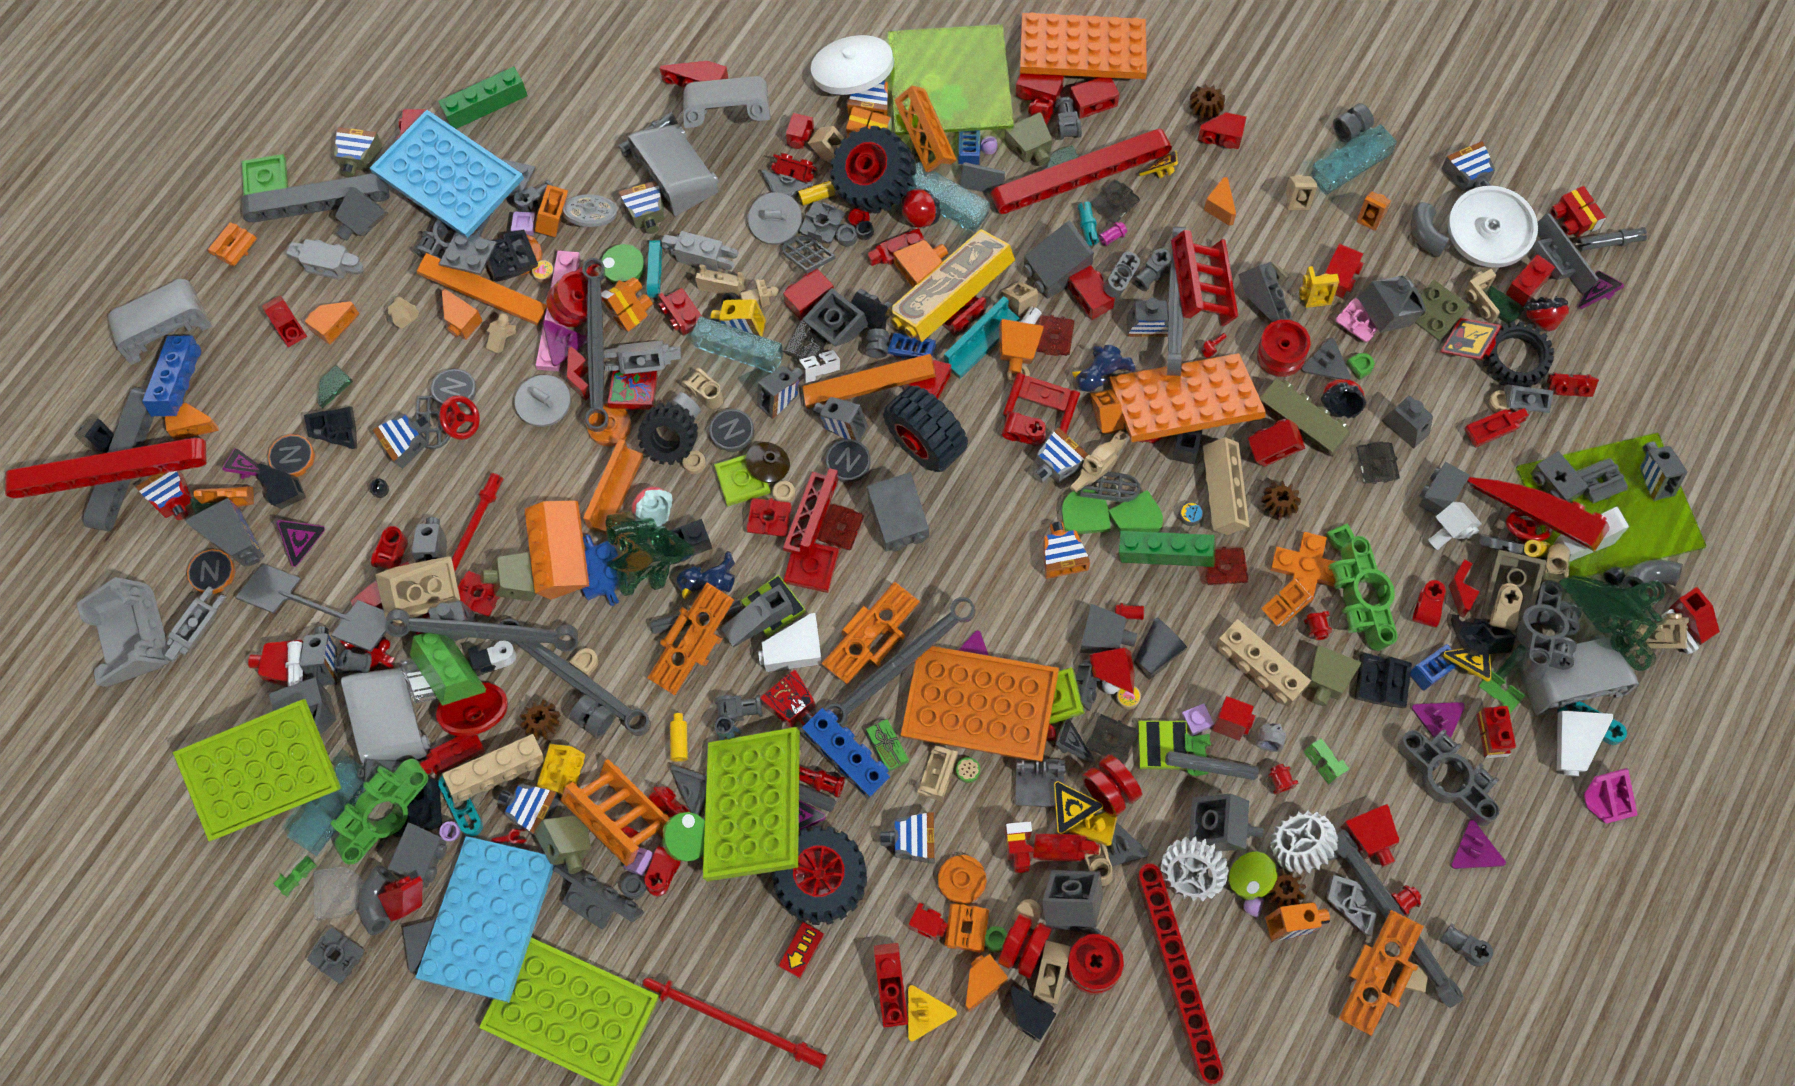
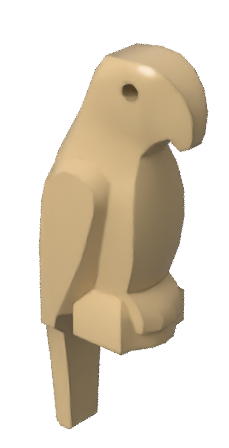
[1070,430,1127,493]

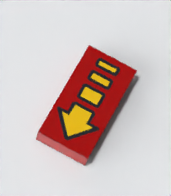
[778,922,825,979]

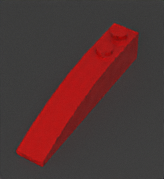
[1467,477,1610,552]

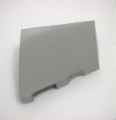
[1327,875,1376,936]

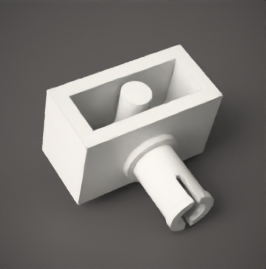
[1428,502,1482,550]

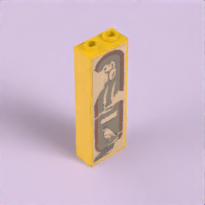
[890,229,1015,342]

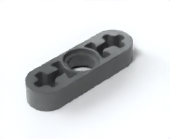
[1103,252,1140,298]

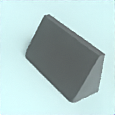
[960,162,1005,194]
[1505,384,1553,413]

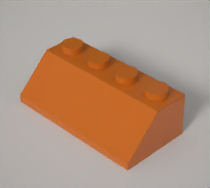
[525,501,589,600]

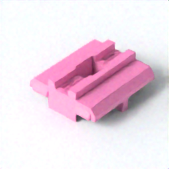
[1335,298,1378,343]

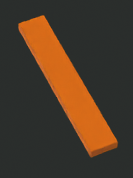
[417,253,547,326]
[803,354,936,409]

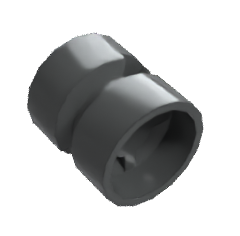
[1333,103,1374,142]
[569,695,615,739]

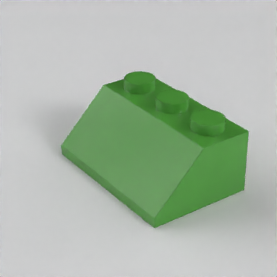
[410,633,486,705]

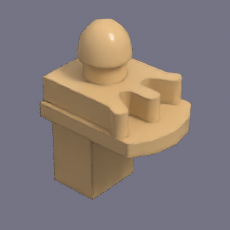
[740,279,779,308]
[388,296,419,329]
[486,314,516,353]

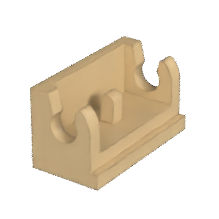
[696,264,746,297]
[917,746,958,802]

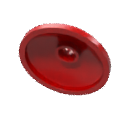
[436,682,508,736]

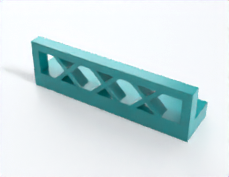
[944,296,1020,379]

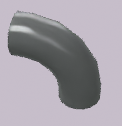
[1410,202,1449,257]
[1622,559,1683,595]
[359,865,395,935]

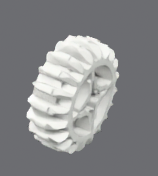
[1270,811,1338,874]
[1161,836,1229,901]

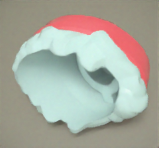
[632,487,673,530]

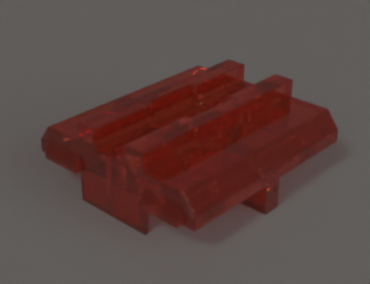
[1036,315,1075,356]
[817,504,865,551]
[1205,547,1249,586]

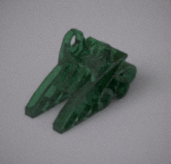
[605,511,694,596]
[1559,575,1666,671]

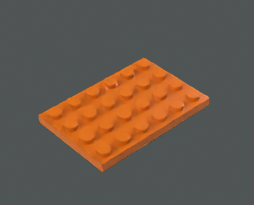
[1020,12,1147,79]
[1109,353,1266,442]
[901,646,1059,763]

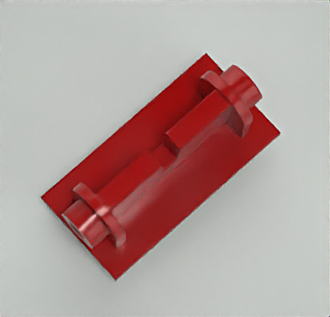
[771,153,817,183]
[1547,372,1599,397]
[648,786,691,818]

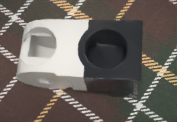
[468,641,516,676]

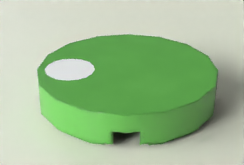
[602,244,645,284]
[662,812,705,862]

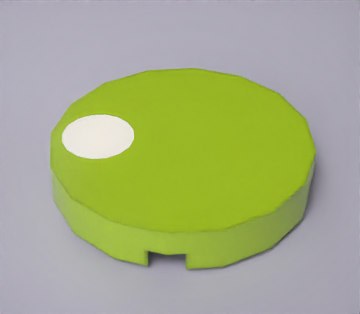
[1229,851,1277,900]

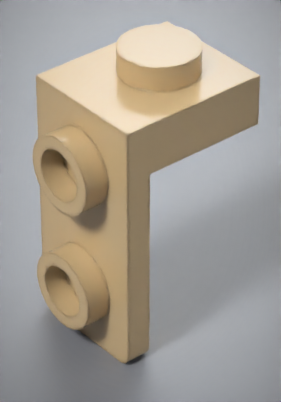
[1464,269,1500,323]

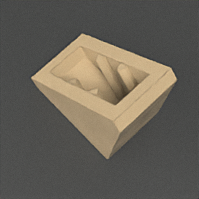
[1001,281,1038,317]

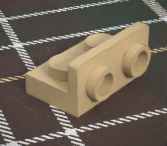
[1634,613,1689,649]

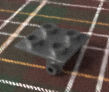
[1015,758,1065,807]

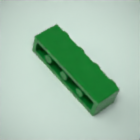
[438,66,528,129]
[1119,531,1216,567]

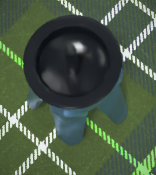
[715,717,741,741]

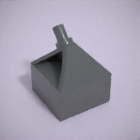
[1358,275,1426,333]
[269,677,337,735]
[1189,793,1263,851]
[1043,870,1103,934]

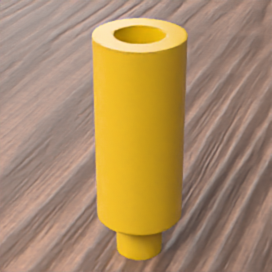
[798,181,837,206]
[1524,540,1551,558]
[670,713,688,762]

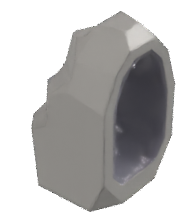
[1257,723,1286,752]

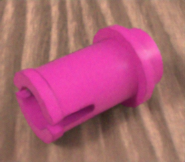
[1098,222,1127,247]

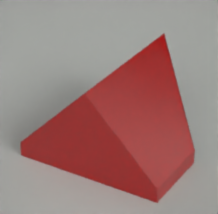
[1090,648,1135,694]

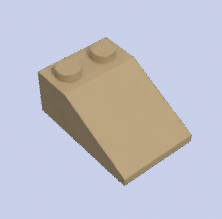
[375,556,460,623]

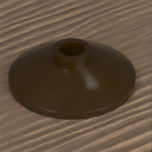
[745,442,790,483]

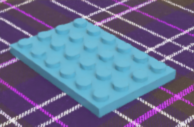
[370,110,524,238]
[416,836,555,1003]

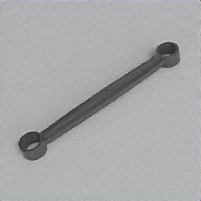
[1167,226,1186,376]
[582,258,609,432]
[824,597,976,727]
[385,609,578,651]
[500,619,651,736]
[1336,830,1464,1008]

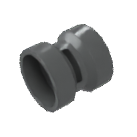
[866,329,889,358]

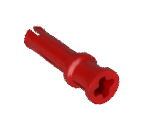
[799,765,846,798]

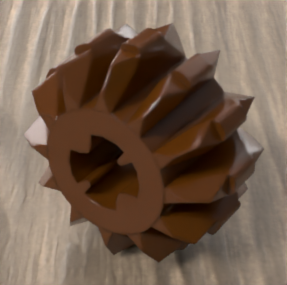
[1189,84,1225,121]
[1261,481,1301,520]
[520,700,561,741]
[1266,868,1306,909]

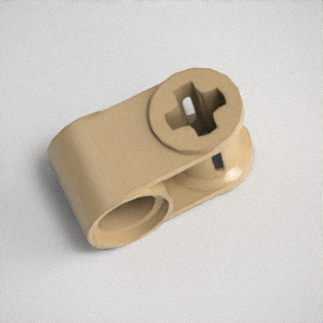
[682,368,724,409]
[1542,544,1570,590]
[1490,583,1523,631]
[1083,842,1113,886]

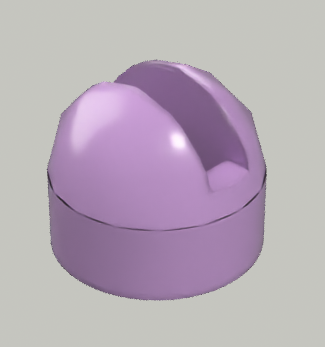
[981,135,997,155]
[439,821,461,841]
[1244,897,1264,918]

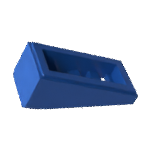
[958,126,981,165]
[888,333,936,360]
[1410,644,1459,691]

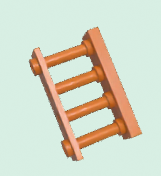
[561,759,669,867]

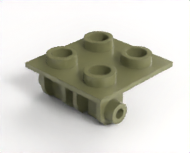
[1415,279,1469,341]

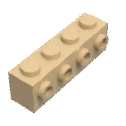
[1203,437,1249,535]
[1216,619,1311,707]
[442,734,544,804]

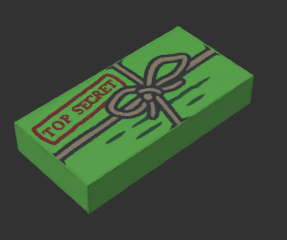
[866,719,909,772]

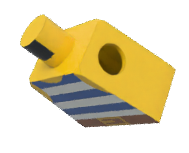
[711,299,766,339]

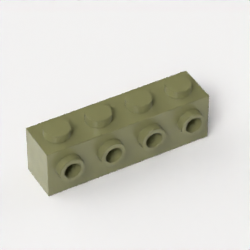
[1260,378,1350,457]

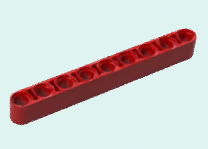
[990,129,1172,214]
[5,438,207,498]
[1137,863,1224,1086]

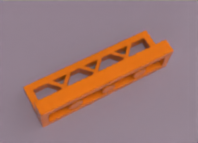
[894,85,957,173]
[583,439,644,535]

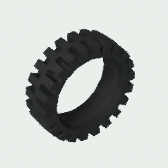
[1483,322,1554,387]

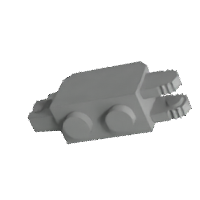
[662,231,739,271]
[286,239,364,280]
[604,340,681,374]
[164,587,226,663]

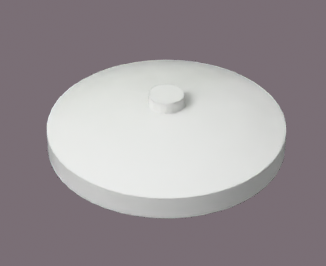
[811,35,894,95]
[1448,186,1538,267]

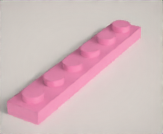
[536,251,580,372]

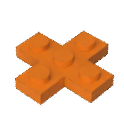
[1270,532,1336,603]

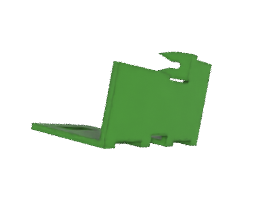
[1479,670,1525,714]
[1185,733,1211,776]
[1304,738,1350,785]
[273,856,317,897]

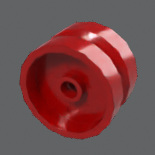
[546,271,602,327]
[1257,320,1311,377]
[1082,754,1143,818]
[998,913,1052,979]
[1067,934,1124,995]

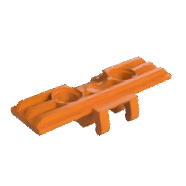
[648,582,735,696]
[822,582,920,685]
[1339,910,1424,1036]

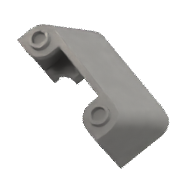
[683,76,771,128]
[628,124,719,216]
[107,279,212,365]
[77,577,170,687]
[1517,635,1639,716]
[341,667,431,766]

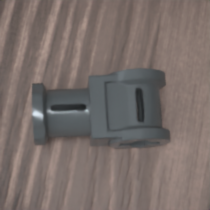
[1055,97,1082,140]
[514,180,553,213]
[1132,248,1172,291]
[334,649,371,674]
[714,695,763,723]
[1440,923,1493,967]

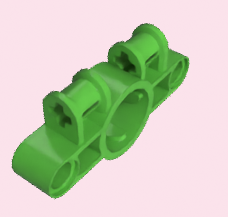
[1328,536,1398,651]
[330,759,428,865]

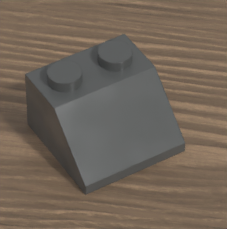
[802,288,868,347]
[388,823,447,888]

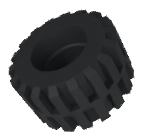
[637,402,698,465]

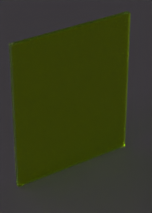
[888,24,1014,135]
[1516,433,1707,581]

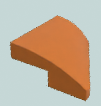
[194,486,254,507]

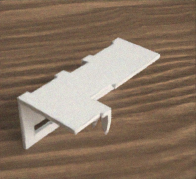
[799,350,840,383]

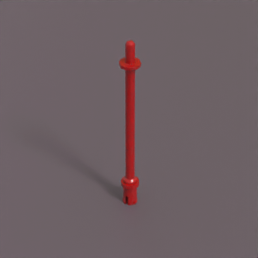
[416,473,504,635]
[643,978,828,1070]

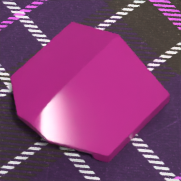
[1584,768,1638,824]

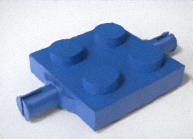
[582,535,630,606]

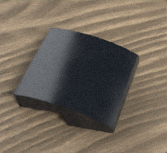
[487,229,538,282]
[1355,652,1412,708]

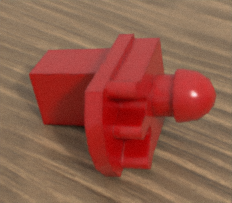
[365,639,395,672]

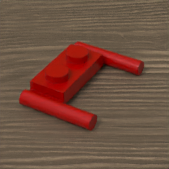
[1003,373,1080,434]

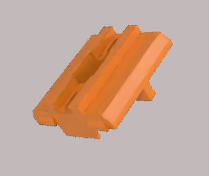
[207,222,257,266]
[944,903,989,953]

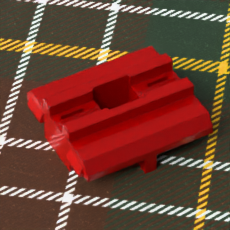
[746,498,792,537]
[458,571,500,617]

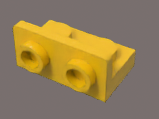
[1299,266,1339,308]
[536,744,585,796]

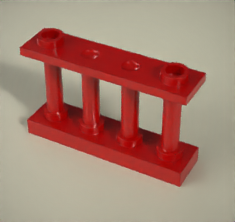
[1171,230,1239,326]

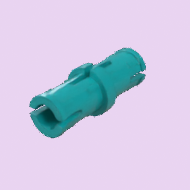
[1078,202,1099,246]

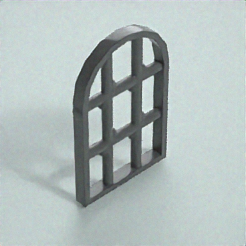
[782,236,836,274]
[416,396,451,449]
[1080,472,1141,502]

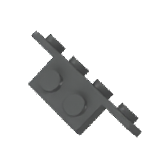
[1532,213,1599,293]
[553,863,644,929]

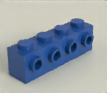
[142,335,201,417]
[800,708,890,799]

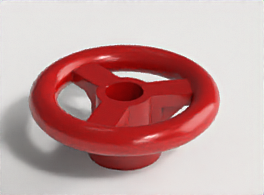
[439,395,480,440]
[1506,511,1553,543]

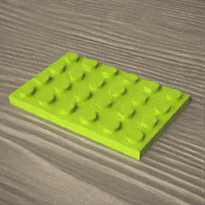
[173,699,342,842]
[703,727,800,882]
[479,937,660,1086]

